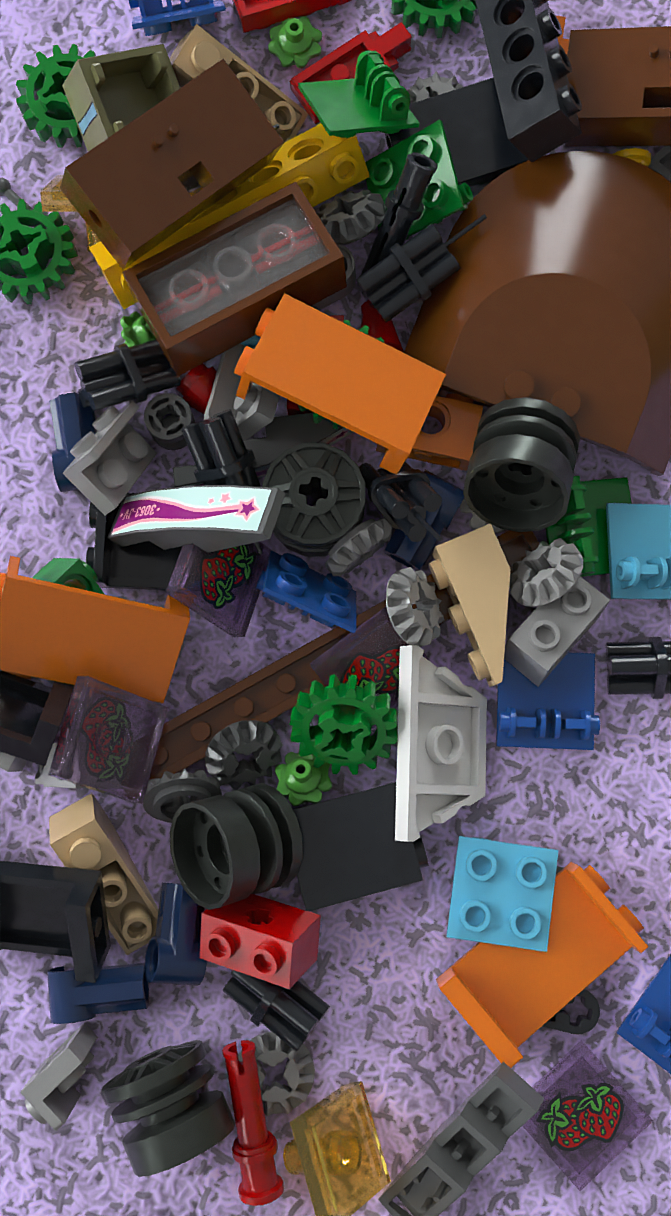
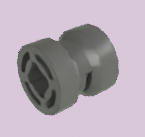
[144,393,196,450]

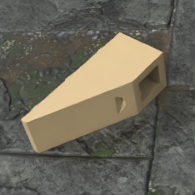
[169,24,308,143]
[428,523,511,687]
[49,793,159,955]

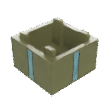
[62,44,180,151]

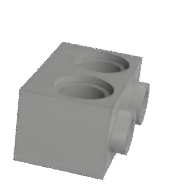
[504,576,610,687]

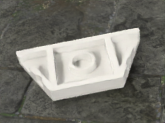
[395,645,487,842]

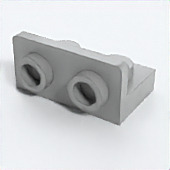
[204,343,280,440]
[63,400,157,515]
[20,1023,98,1131]

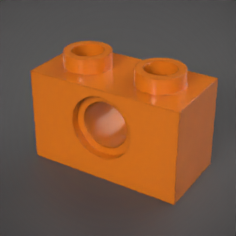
[376,393,483,471]

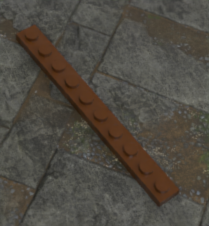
[119,530,540,801]

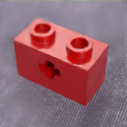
[199,894,321,989]

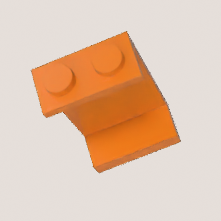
[234,293,446,475]
[0,555,190,703]
[436,862,649,1068]

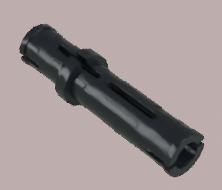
[357,152,437,287]

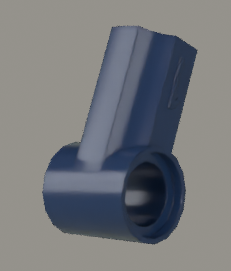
[49,392,97,492]
[384,469,465,571]
[144,882,207,986]
[47,963,149,1024]

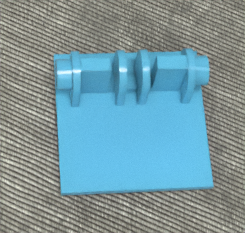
[606,503,671,600]
[446,836,559,952]

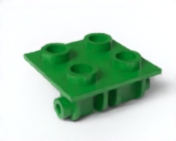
[298,50,420,138]
[365,120,473,241]
[545,476,632,577]

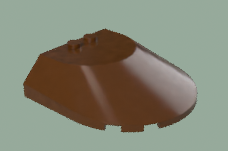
[404,151,671,476]

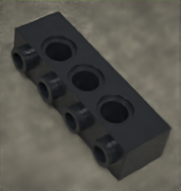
[475,0,582,162]

